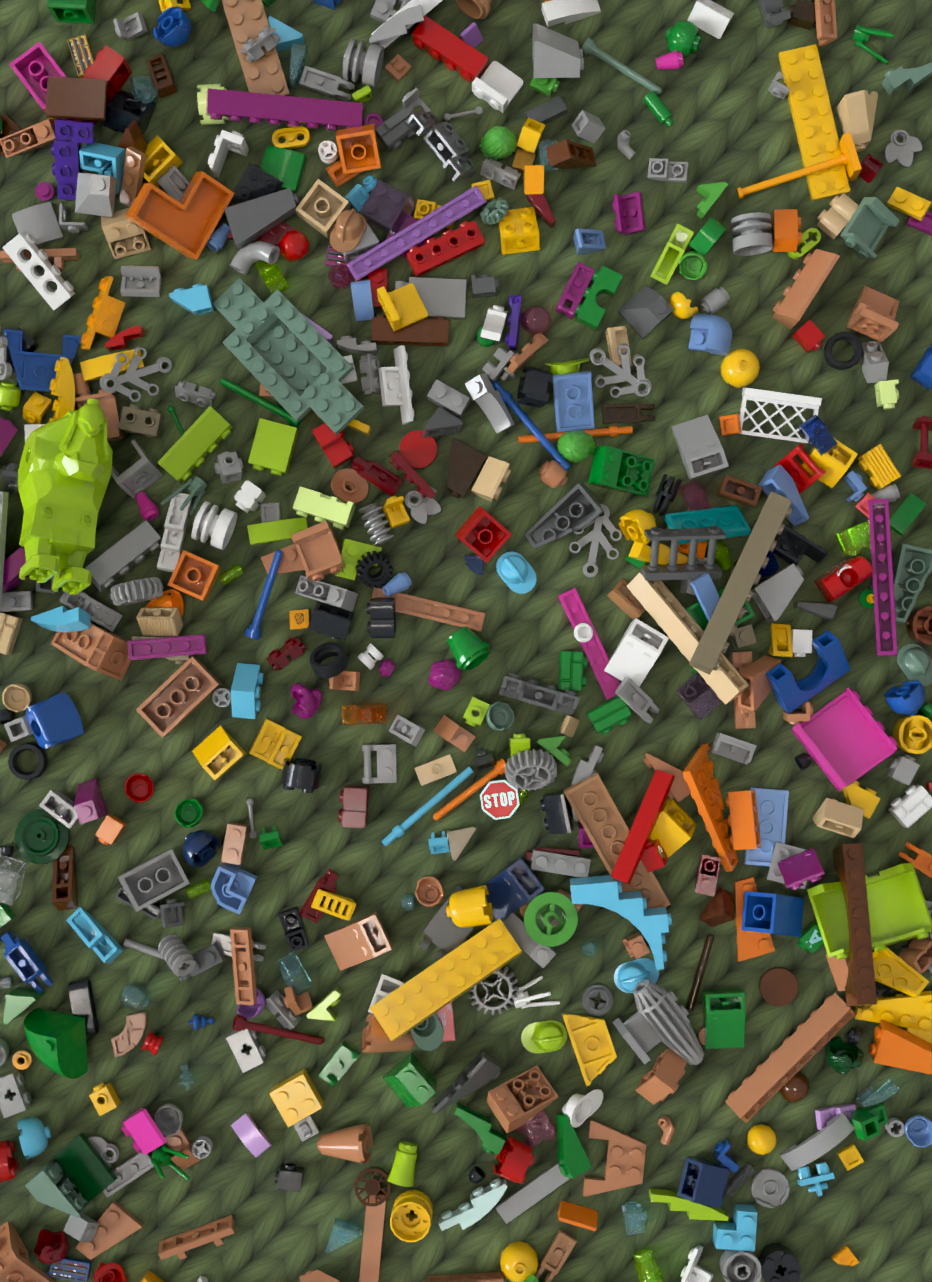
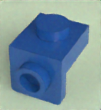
[714,1139,740,1173]

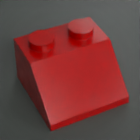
[454,506,512,563]

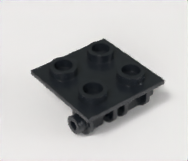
[233,163,283,203]

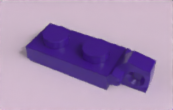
[505,295,522,351]

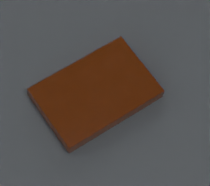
[45,77,108,121]

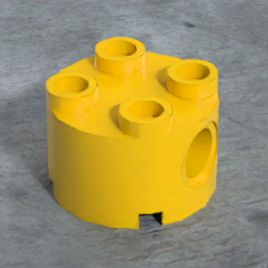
[893,715,932,754]

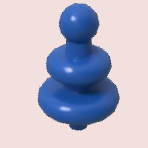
[188,1014,215,1030]

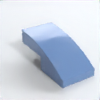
[351,280,375,321]

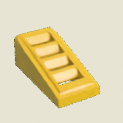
[311,889,356,921]

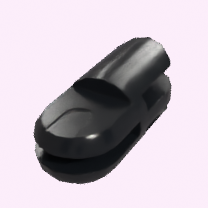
[653,474,682,516]

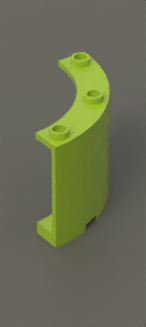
[807,863,932,960]

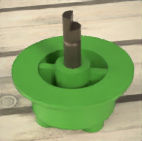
[524,892,578,947]

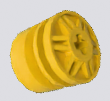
[390,1190,433,1242]

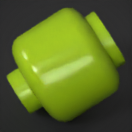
[0,382,21,411]

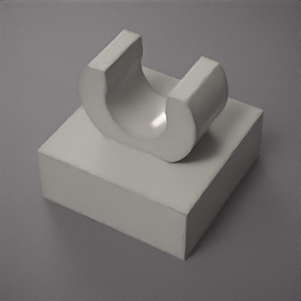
[293,1115,320,1142]

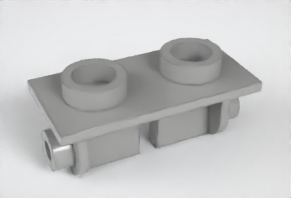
[240,27,280,63]
[480,158,521,190]
[359,353,381,395]
[175,380,216,408]
[265,990,302,1030]

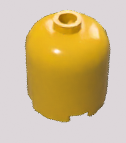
[446,885,493,928]

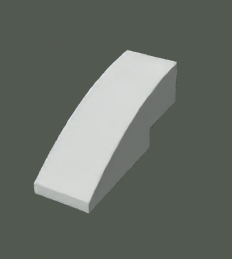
[541,0,601,27]

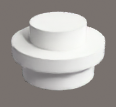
[574,623,593,642]

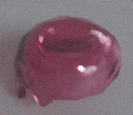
[520,306,551,335]

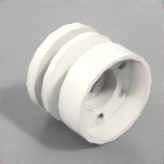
[191,501,237,550]

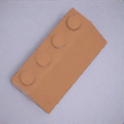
[772,249,840,329]

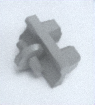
[482,347,516,384]

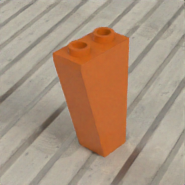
[869,1020,932,1075]

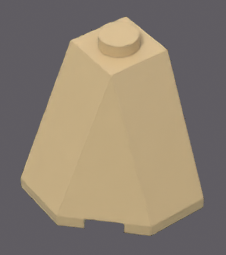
[836,90,878,152]

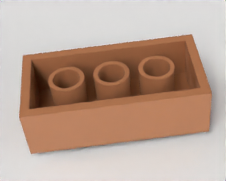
[136,656,222,738]

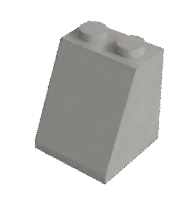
[532,24,584,78]
[751,563,804,622]

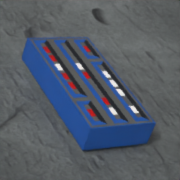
[49,1257,91,1282]

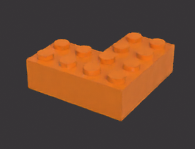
[126,171,235,260]

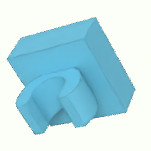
[428,831,450,854]

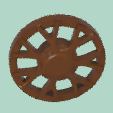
[354,1168,391,1207]

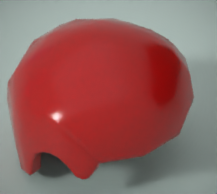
[278,230,309,262]
[124,773,154,803]

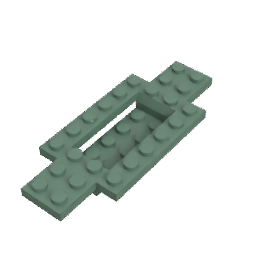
[212,277,365,435]

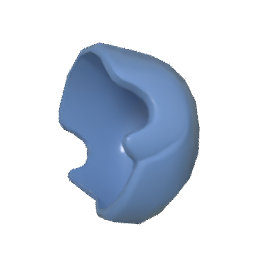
[905,1115,932,1148]

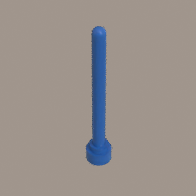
[245,550,283,640]

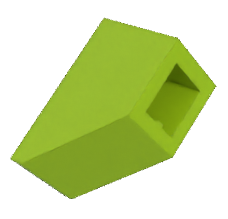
[509,733,530,758]

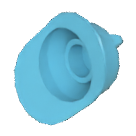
[496,551,536,594]
[614,958,659,993]

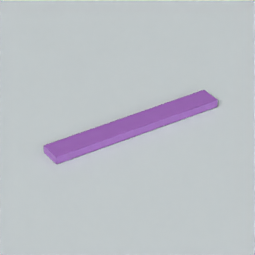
[346,185,486,281]

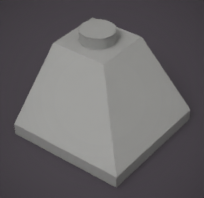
[75,173,117,218]

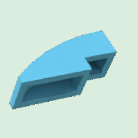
[31,606,91,632]
[66,907,124,964]

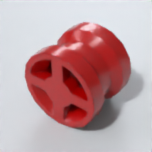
[141,1031,164,1056]

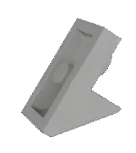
[389,714,425,747]

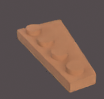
[261,529,341,574]

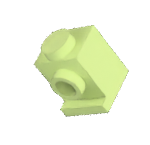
[875,380,899,410]

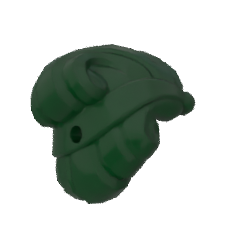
[826,1037,864,1075]

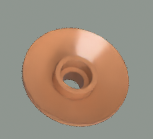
[331,469,368,504]

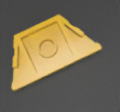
[562,1013,617,1086]

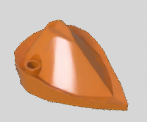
[144,589,184,617]

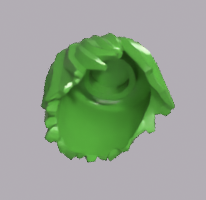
[479,126,518,161]
[557,430,596,463]

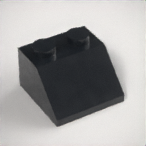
[103,90,156,135]
[540,791,574,834]

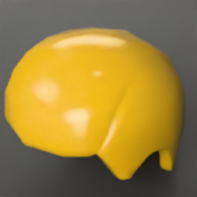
[669,292,698,319]
[747,1124,776,1155]

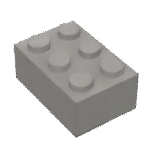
[118,849,190,912]

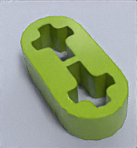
[788,228,821,259]

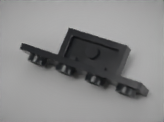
[754,518,828,566]

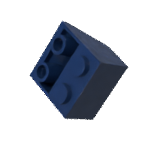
[677,1156,731,1208]

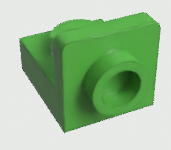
[529,77,560,97]

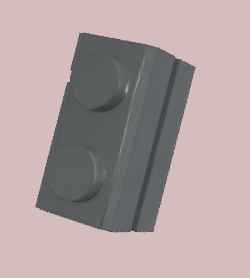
[376,106,420,152]

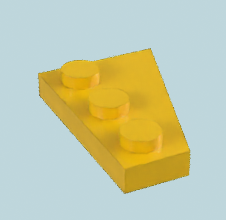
[873,947,929,998]

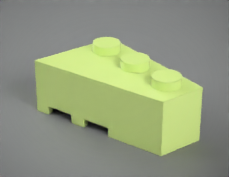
[293,487,356,530]

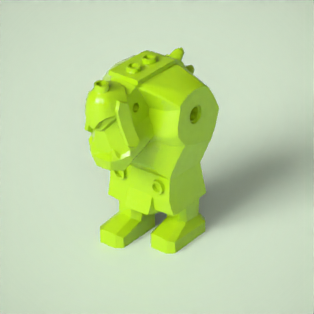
[18,399,113,595]

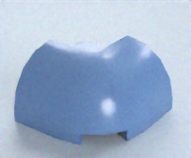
[688,313,732,355]
[210,863,257,915]

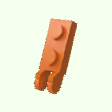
[898,842,932,879]

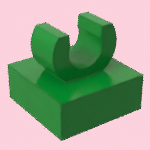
[259,826,283,850]

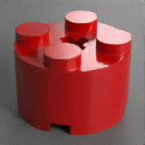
[493,1136,535,1184]
[0,1140,19,1182]

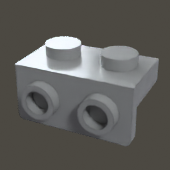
[120,265,162,297]

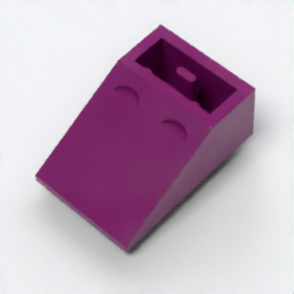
[777,848,825,890]

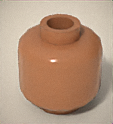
[539,460,568,489]

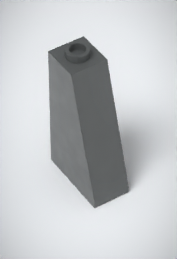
[224,188,300,250]

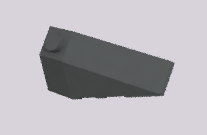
[524,483,603,549]
[432,1048,501,1113]

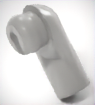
[617,130,636,160]

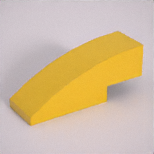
[79,349,144,382]
[629,542,688,565]

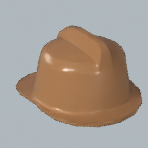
[329,208,367,253]

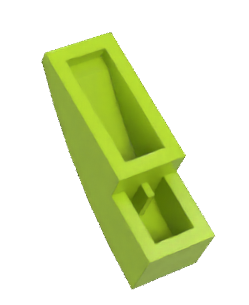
[650,223,694,285]
[247,517,308,546]

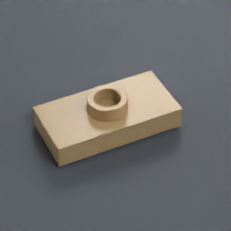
[414,754,457,786]

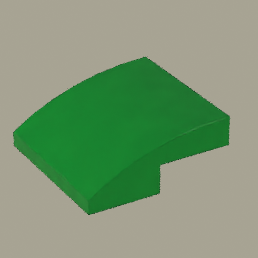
[261,146,306,192]

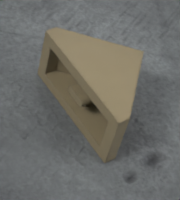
[447,825,477,861]

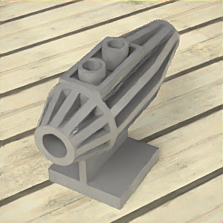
[612,980,704,1065]

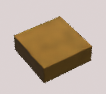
[512,149,535,172]

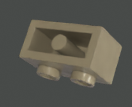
[118,404,164,439]

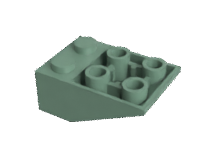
[25,1159,89,1218]

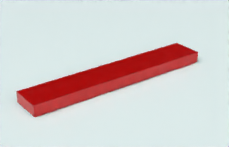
[611,769,675,885]

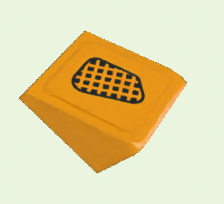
[289,609,310,630]

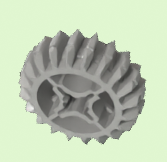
[110,577,164,606]
[505,748,557,792]
[468,966,519,1015]

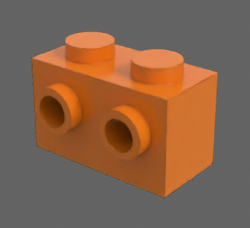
[773,209,802,252]

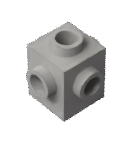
[214,451,243,484]

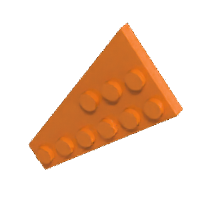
[683,743,739,872]

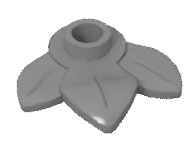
[885,130,922,167]
[405,487,441,524]
[88,1136,119,1168]

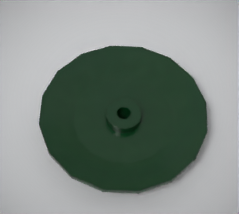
[15,809,69,864]

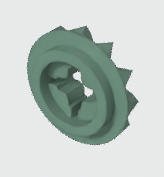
[480,197,509,225]

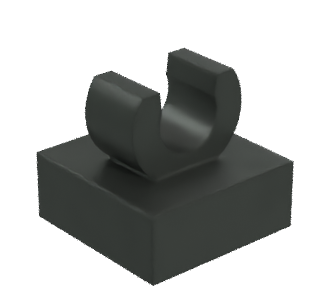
[474,748,496,772]

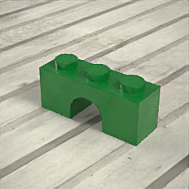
[574,266,623,331]

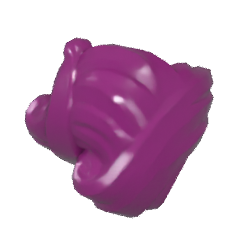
[290,683,322,719]

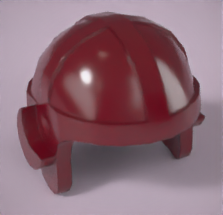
[34,1229,69,1264]

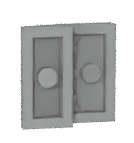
[12,202,63,250]

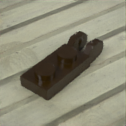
[601,403,656,424]

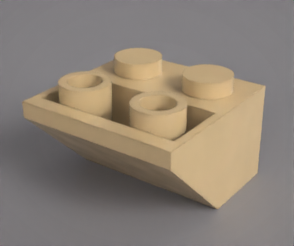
[101,207,151,260]
[471,456,511,503]
[813,798,864,838]

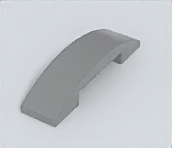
[780,1112,854,1171]

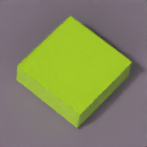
[352,85,372,103]

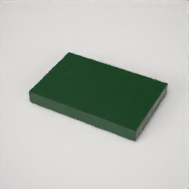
[53,1132,118,1202]

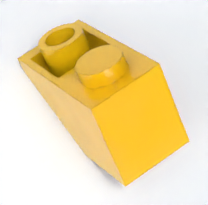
[843,781,881,819]

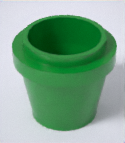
[447,626,491,671]

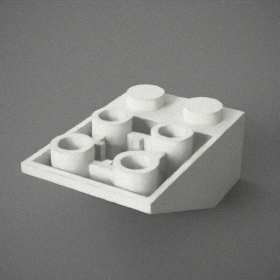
[604,618,669,687]

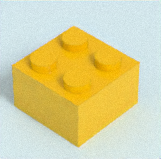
[269,1069,324,1127]

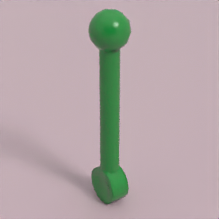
[167,406,184,436]

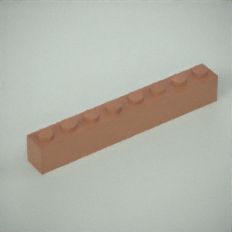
[725,993,856,1123]

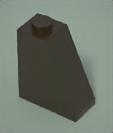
[447,438,487,499]

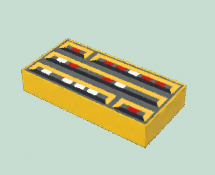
[67,35,94,78]

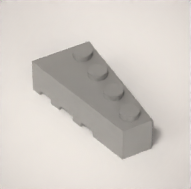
[85,520,161,593]

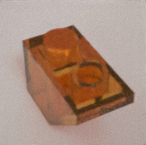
[342,704,386,725]

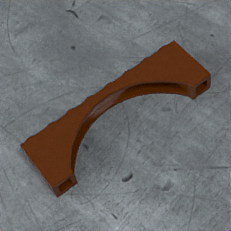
[833,843,877,1006]

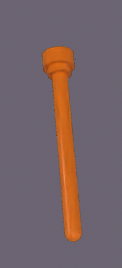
[433,758,506,821]

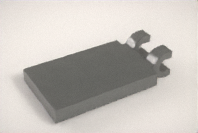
[419,885,475,961]

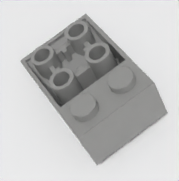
[671,415,729,481]

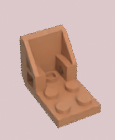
[846,286,899,342]
[51,623,132,681]
[0,1221,55,1282]

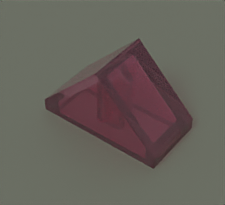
[678,479,711,511]

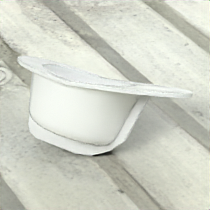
[562,1089,603,1128]

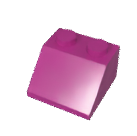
[121,1107,167,1155]

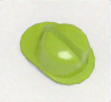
[545,358,590,382]
[521,1020,567,1053]

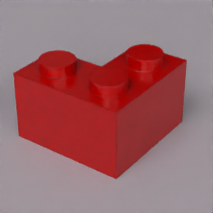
[312,423,355,469]

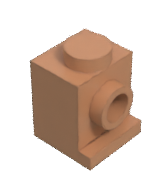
[622,932,650,959]

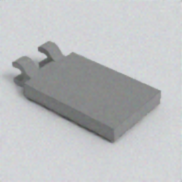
[395,277,466,319]

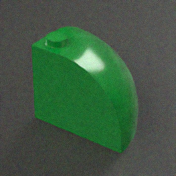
[24,1008,88,1079]

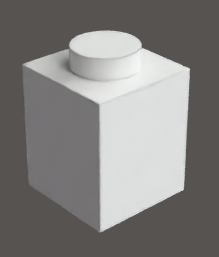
[791,629,812,657]

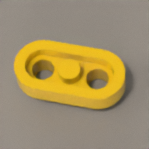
[272,126,310,149]

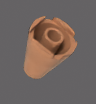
[361,1013,416,1053]
[317,1123,373,1164]

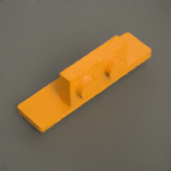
[80,276,125,350]

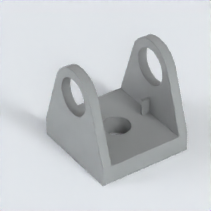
[111,439,163,499]

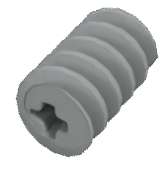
[358,503,394,546]
[158,934,196,976]

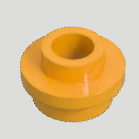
[12,1050,32,1070]

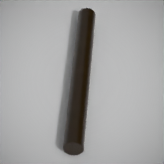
[686,934,715,1011]

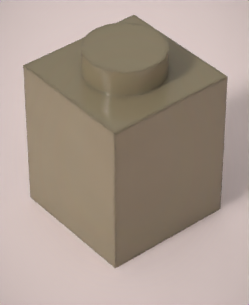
[731,624,757,648]

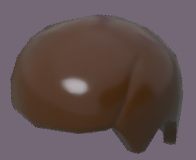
[780,1071,809,1102]

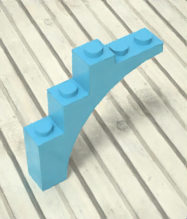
[570,875,672,970]

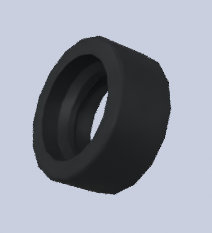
[823,332,863,370]
[310,642,349,678]
[8,743,48,780]

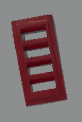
[526,193,555,228]

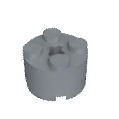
[719,1249,762,1282]

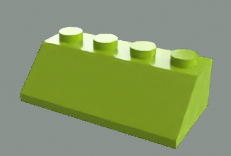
[157,406,233,483]

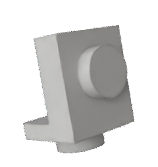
[113,12,147,41]

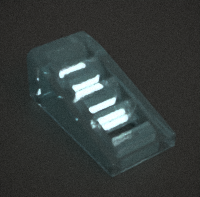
[289,44,308,89]

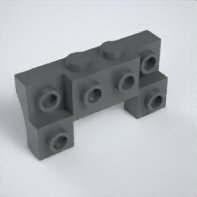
[406,110,478,181]
[499,673,580,716]

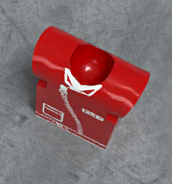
[814,556,873,603]

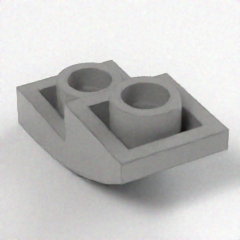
[647,158,689,183]
[337,336,378,354]

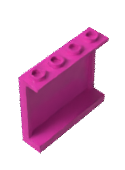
[792,687,898,793]

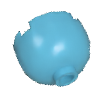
[17,1117,51,1159]

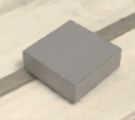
[260,502,281,523]

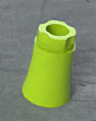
[387,1141,418,1187]

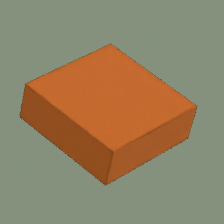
[719,414,742,436]

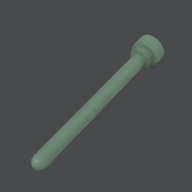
[581,37,662,95]

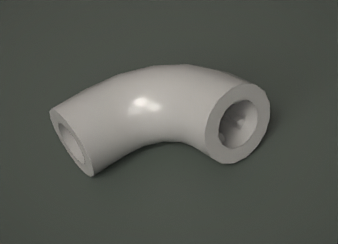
[230,241,280,275]

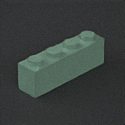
[892,543,932,624]

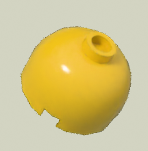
[720,349,760,388]
[619,509,656,545]
[500,1241,539,1282]

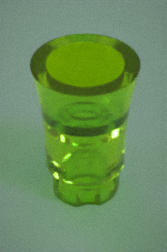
[633,1248,665,1282]

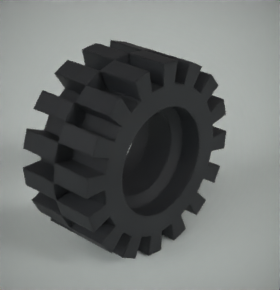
[356,551,393,588]

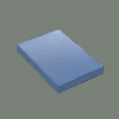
[552,371,595,432]

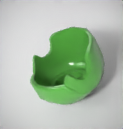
[678,251,708,280]

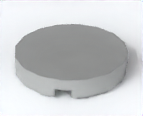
[750,1167,790,1208]

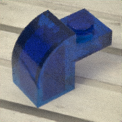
[798,415,838,456]

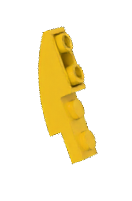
[48,357,75,423]

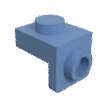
[842,470,867,502]

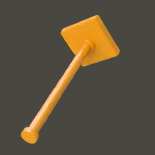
[736,132,862,199]

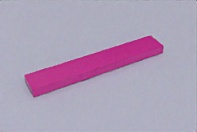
[558,588,620,700]

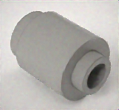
[700,287,730,315]

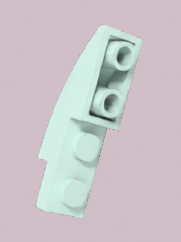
[439,1178,507,1231]

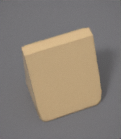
[559,715,579,737]

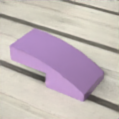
[815,1104,856,1130]
[231,1113,272,1158]

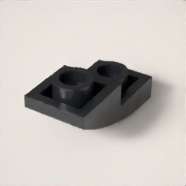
[278,906,309,952]

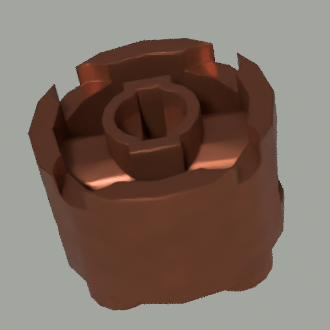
[906,606,932,645]

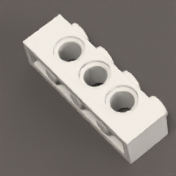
[2,231,75,310]

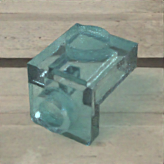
[130,76,158,103]

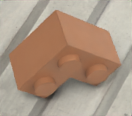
[635,1048,687,1105]

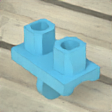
[796,1161,835,1197]

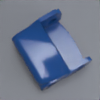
[26,692,84,750]

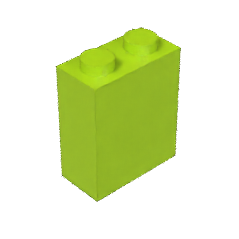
[248,418,299,476]

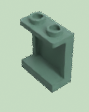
[840,197,900,259]

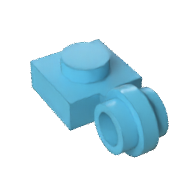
[345,175,379,212]

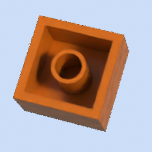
[168,550,222,602]

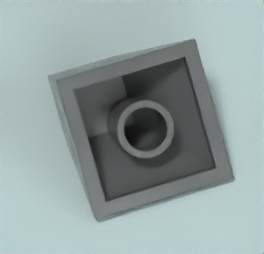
[618,285,674,339]

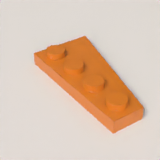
[734,876,775,962]

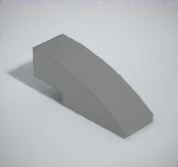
[369,4,425,43]

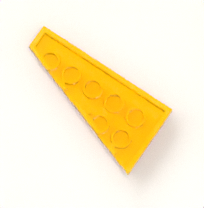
[854,991,932,1032]

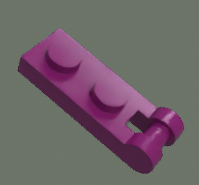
[555,262,595,319]

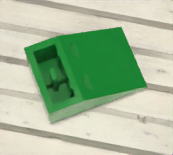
[588,446,655,497]
[702,989,746,1049]

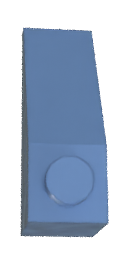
[759,464,809,526]

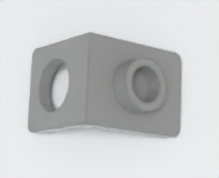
[767,72,790,100]
[402,88,431,114]
[59,203,89,233]

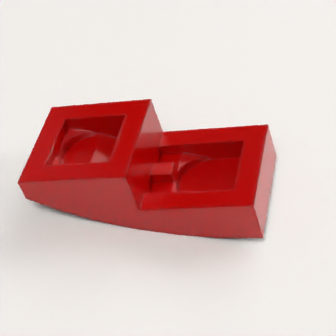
[105,325,146,352]

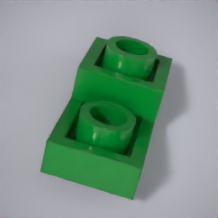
[890,493,926,536]

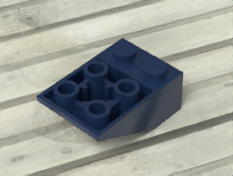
[482,856,545,920]

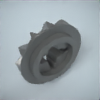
[582,984,613,1016]

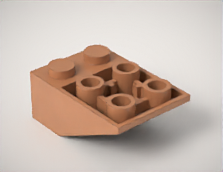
[324,911,393,971]
[487,1066,558,1134]

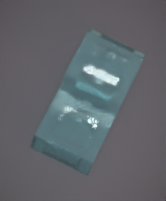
[856,1079,899,1107]

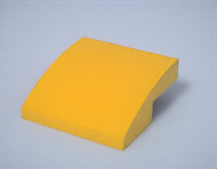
[249,718,302,770]

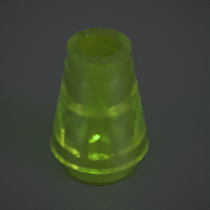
[715,540,733,570]

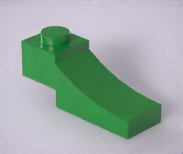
[454,1102,506,1155]

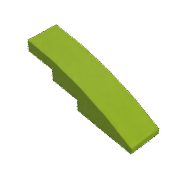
[649,1188,728,1221]

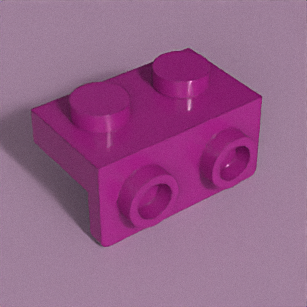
[612,192,646,236]

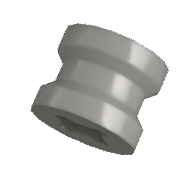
[212,688,231,707]
[192,1135,213,1159]

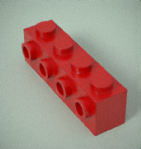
[412,16,488,82]
[406,221,485,277]

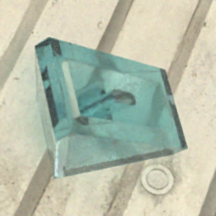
[277,952,313,994]
[325,1218,363,1254]

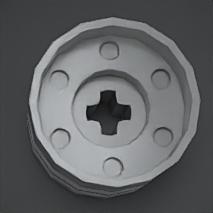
[342,38,384,87]
[730,212,774,256]

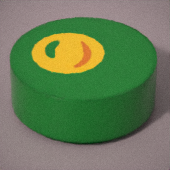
[858,589,874,609]

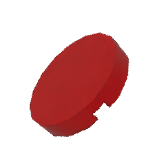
[399,431,437,469]

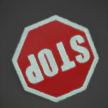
[480,779,520,820]

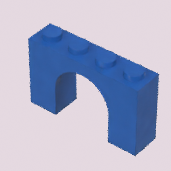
[765,630,850,714]

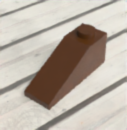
[546,139,597,169]
[52,847,78,911]

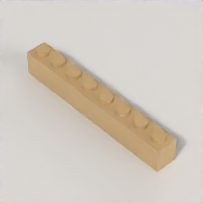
[627,572,749,705]

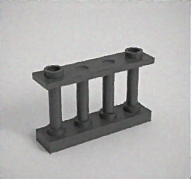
[641,526,726,581]

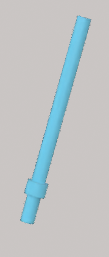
[382,767,474,847]

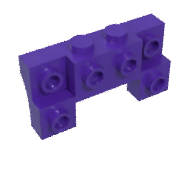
[51,118,95,200]

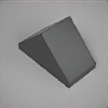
[422,407,463,438]

